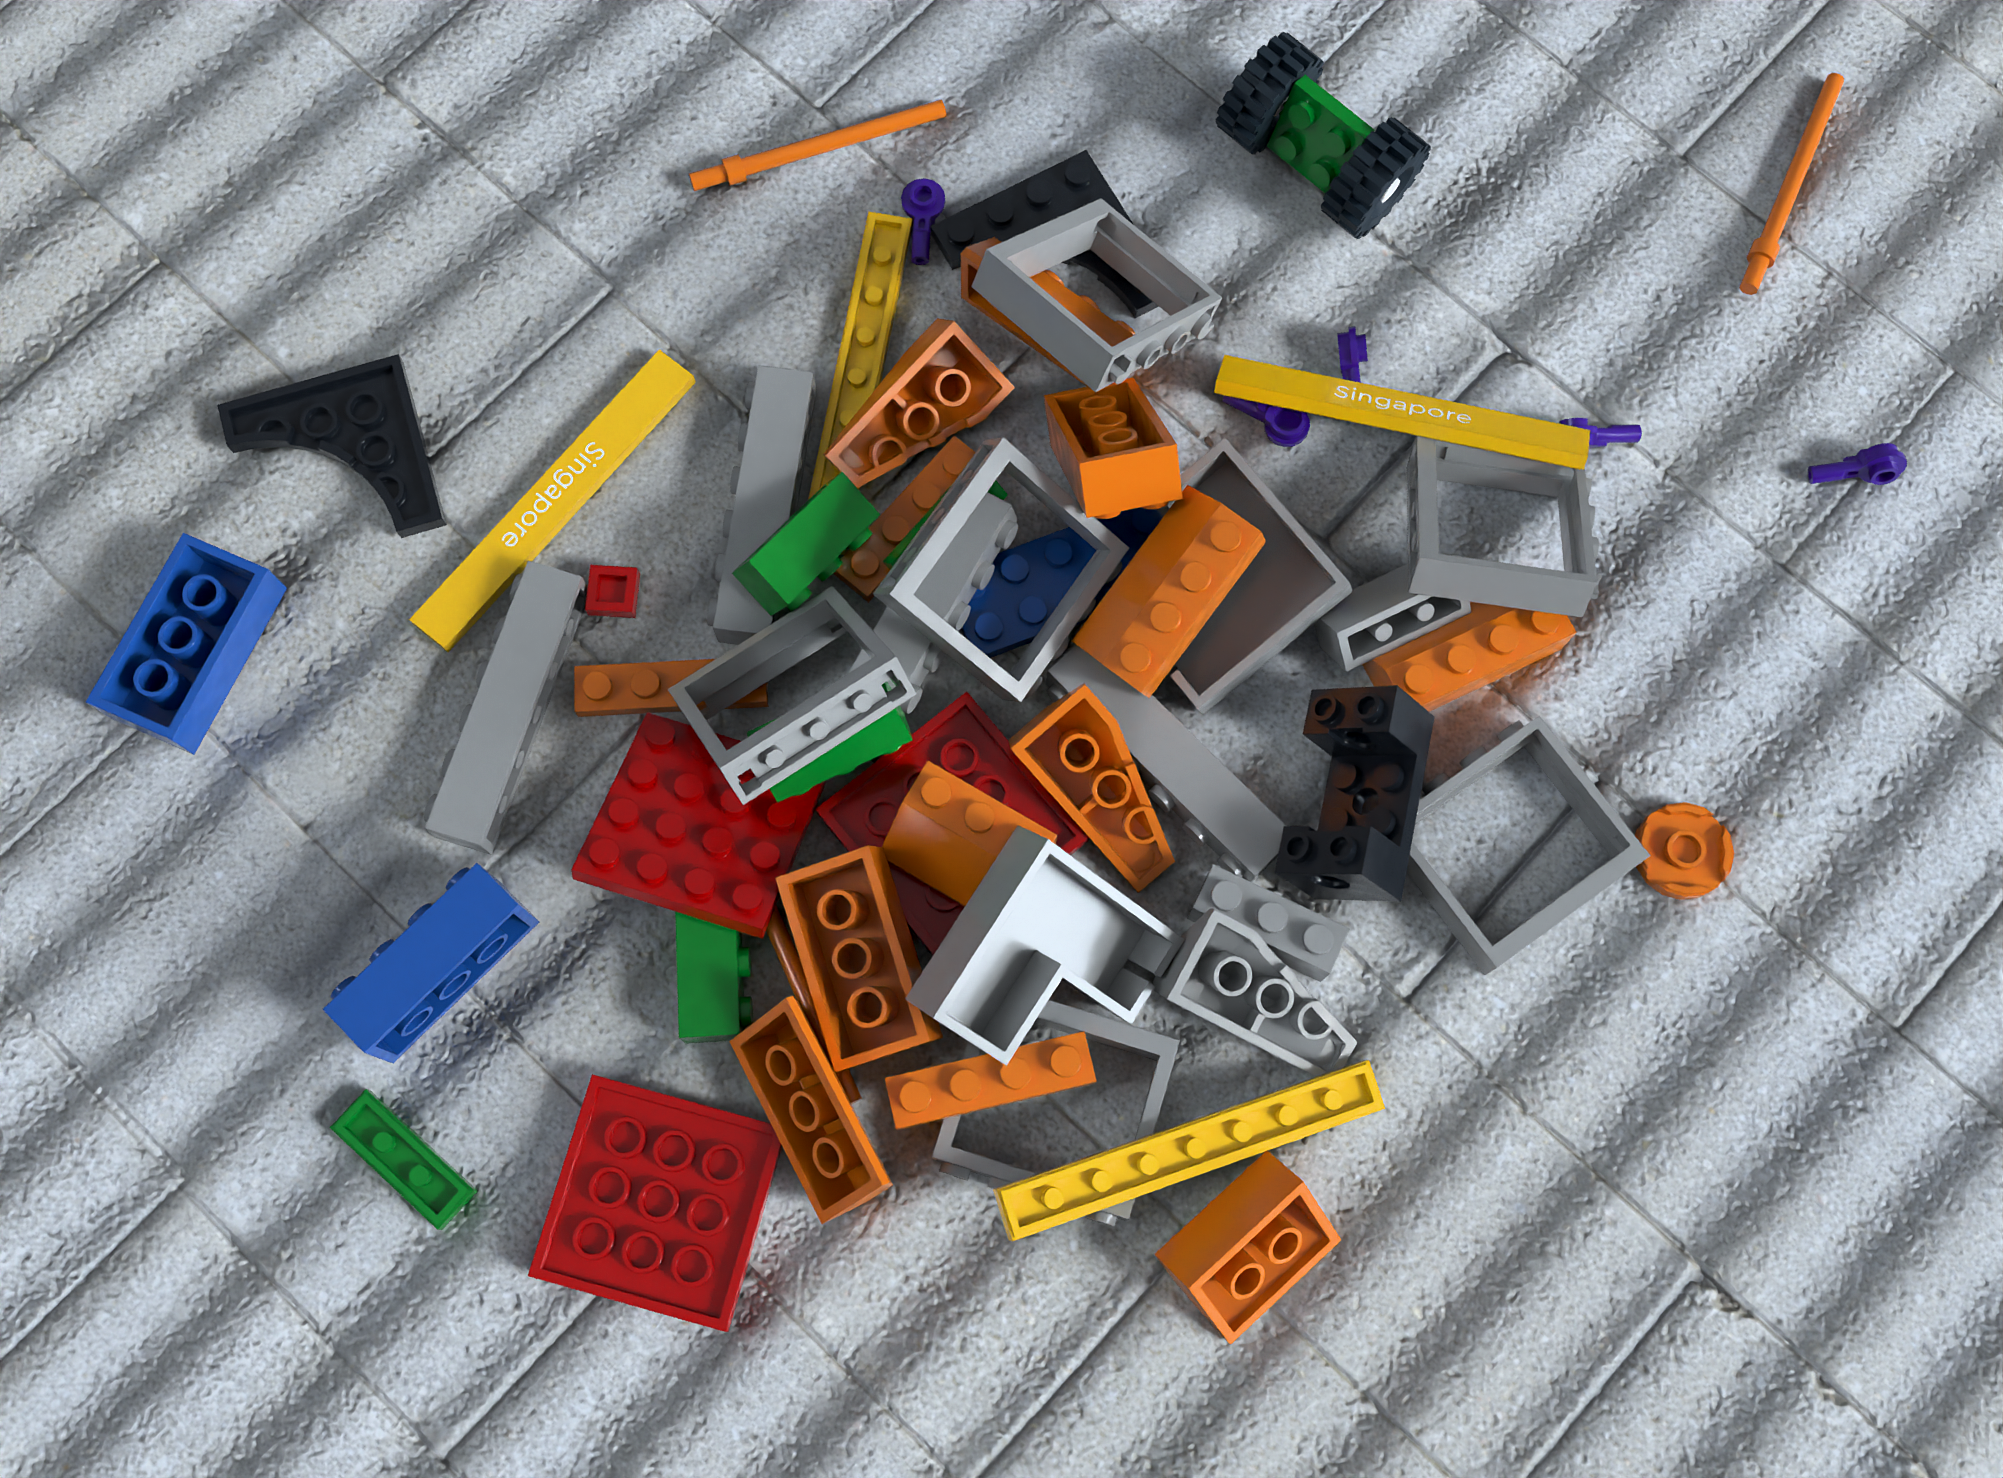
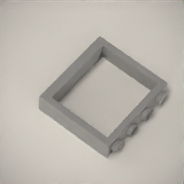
[971,199,1222,393]
[1406,436,1602,618]
[873,437,1129,702]
[668,586,917,805]
[1406,716,1651,975]
[932,1000,1180,1227]

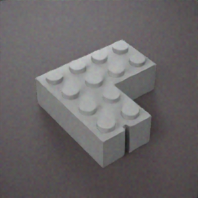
[1157,438,1352,714]
[905,825,1185,1066]

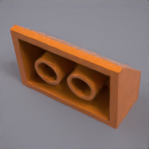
[882,761,1057,907]
[1154,1151,1341,1345]

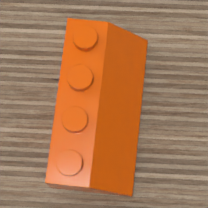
[960,237,1136,386]
[1071,485,1266,698]
[1362,602,1577,712]
[729,996,893,1224]

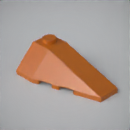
[823,318,1015,488]
[1008,683,1175,893]

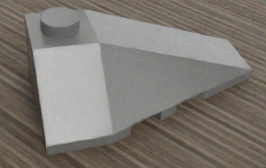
[1152,908,1357,1077]

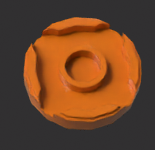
[1635,802,1734,900]

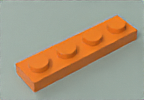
[833,435,976,603]
[574,659,769,717]
[885,1031,1097,1130]

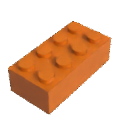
[1043,378,1183,519]
[775,845,943,1072]

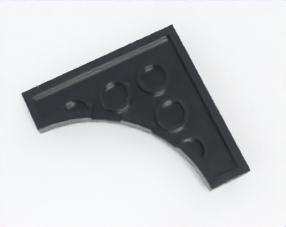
[931,150,1159,318]
[217,354,447,538]

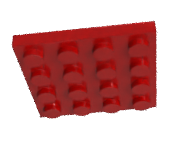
[815,691,1089,956]
[571,712,827,939]
[528,1074,782,1332]

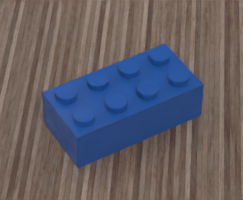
[86,533,287,755]
[323,863,539,1063]

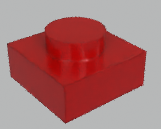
[585,565,640,618]

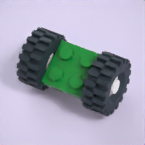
[1216,32,1431,239]

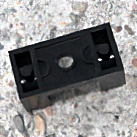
[1274,685,1435,902]

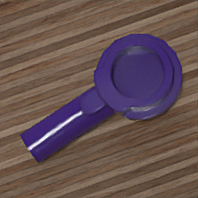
[901,178,946,265]
[1337,326,1368,383]
[1222,395,1310,447]
[1559,418,1642,449]
[1808,443,1907,485]

